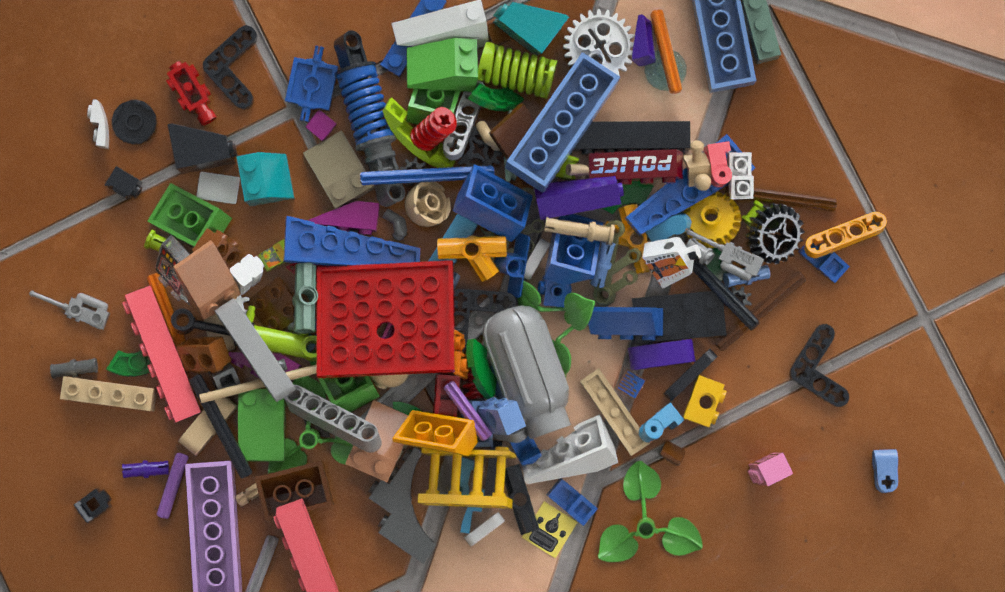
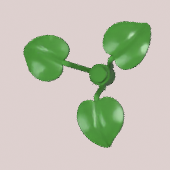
[517,281,595,378]
[268,376,353,474]
[598,461,703,562]

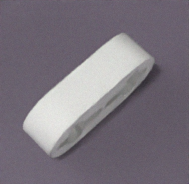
[524,238,550,281]
[464,512,505,547]

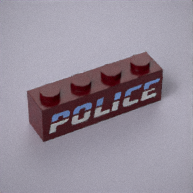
[589,149,683,185]

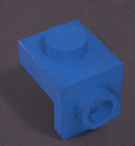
[510,436,542,466]

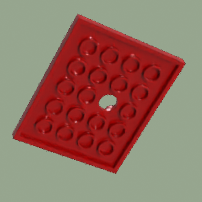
[317,260,455,378]

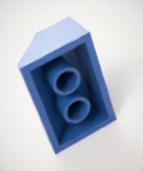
[453,164,533,242]
[544,214,604,285]
[588,307,663,340]

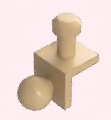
[683,140,711,191]

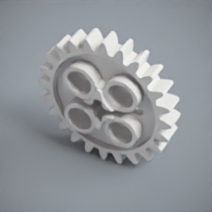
[563,9,635,76]

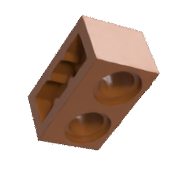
[192,228,244,270]
[176,336,231,373]

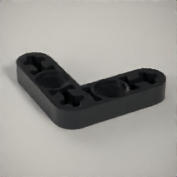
[203,25,257,110]
[454,289,516,353]
[789,324,849,407]

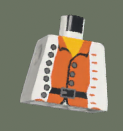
[642,237,701,288]

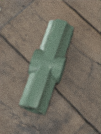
[292,262,318,334]

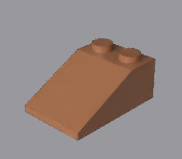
[173,240,241,320]
[345,400,408,482]

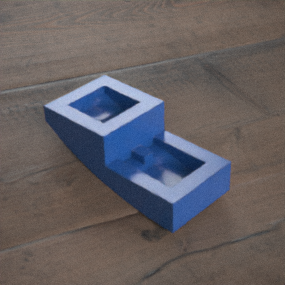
[798,243,850,283]
[546,478,598,526]

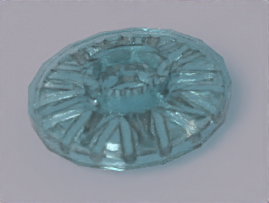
[645,50,687,91]

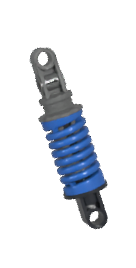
[334,30,405,207]

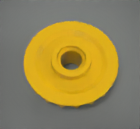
[683,191,741,248]

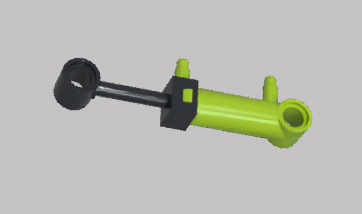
[171,306,317,362]

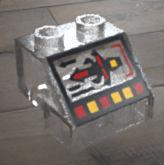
[154,235,190,305]

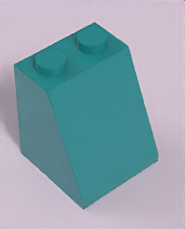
[493,2,569,55]
[236,152,295,207]

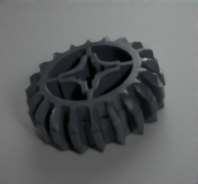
[745,203,805,264]

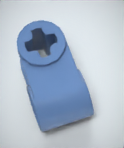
[872,449,898,493]

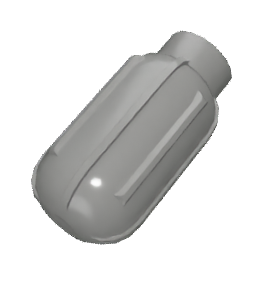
[483,306,571,439]

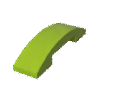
[383,97,456,168]

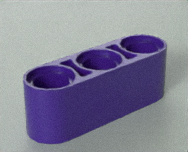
[627,339,696,370]

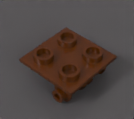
[247,276,294,331]

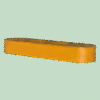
[804,212,887,258]

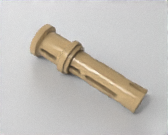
[544,217,615,245]

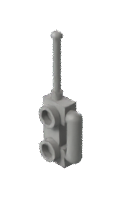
[686,229,764,281]
[29,290,110,330]

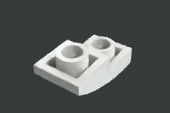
[87,100,109,149]
[727,152,754,199]

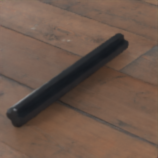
[692,258,760,330]
[189,374,252,478]

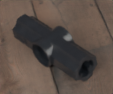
[504,464,540,535]

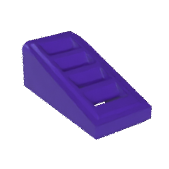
[632,14,656,67]

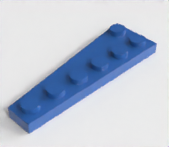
[625,134,755,236]
[283,216,420,266]

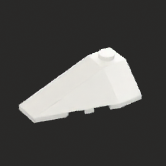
[391,0,489,48]
[522,415,618,484]

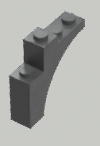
[368,447,437,564]

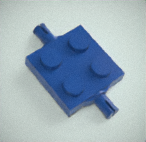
[285,46,339,122]

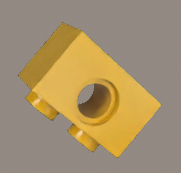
[683,375,727,428]

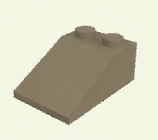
[303,130,375,209]

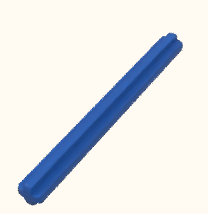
[360,165,495,185]

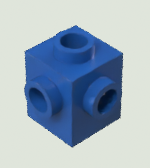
[538,275,572,307]

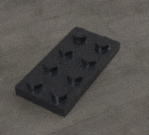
[632,291,727,344]

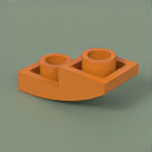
[453,330,471,379]

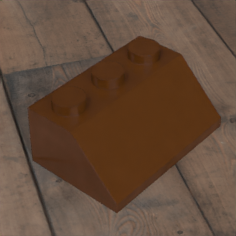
[255,460,334,522]

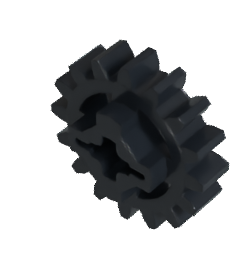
[455,126,503,167]

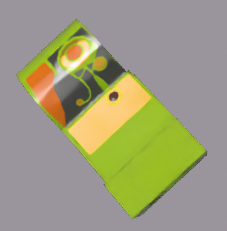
[258,239,286,272]

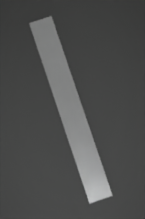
[360,297,497,420]

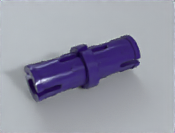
[122,460,169,478]

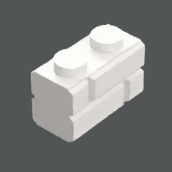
[230,254,264,295]

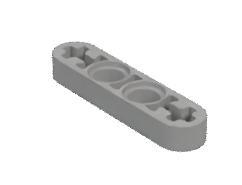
[443,81,485,160]

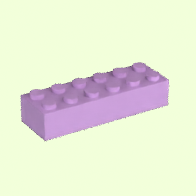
[185,461,242,592]

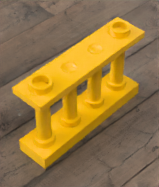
[418,447,516,509]

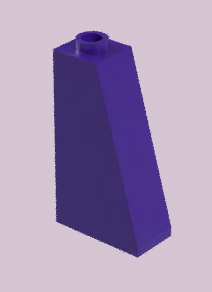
[534,176,624,220]

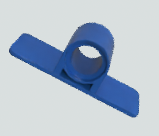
[494,233,530,298]

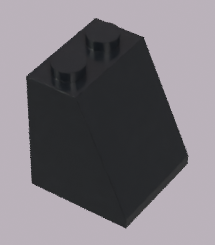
[167,124,238,174]

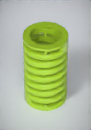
[477,42,558,99]

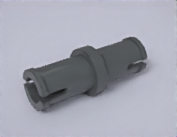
[50,358,98,379]

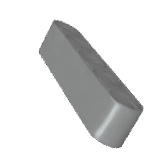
[214,298,296,402]
[284,385,382,453]

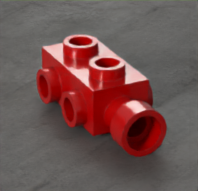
[166,61,217,127]

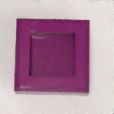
[305,110,337,141]

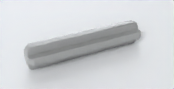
[245,535,279,592]

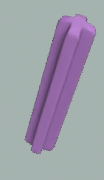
[444,381,492,441]
[157,453,188,519]

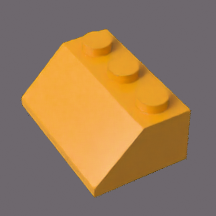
[392,410,478,456]

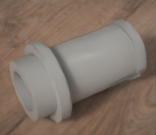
[686,238,715,265]

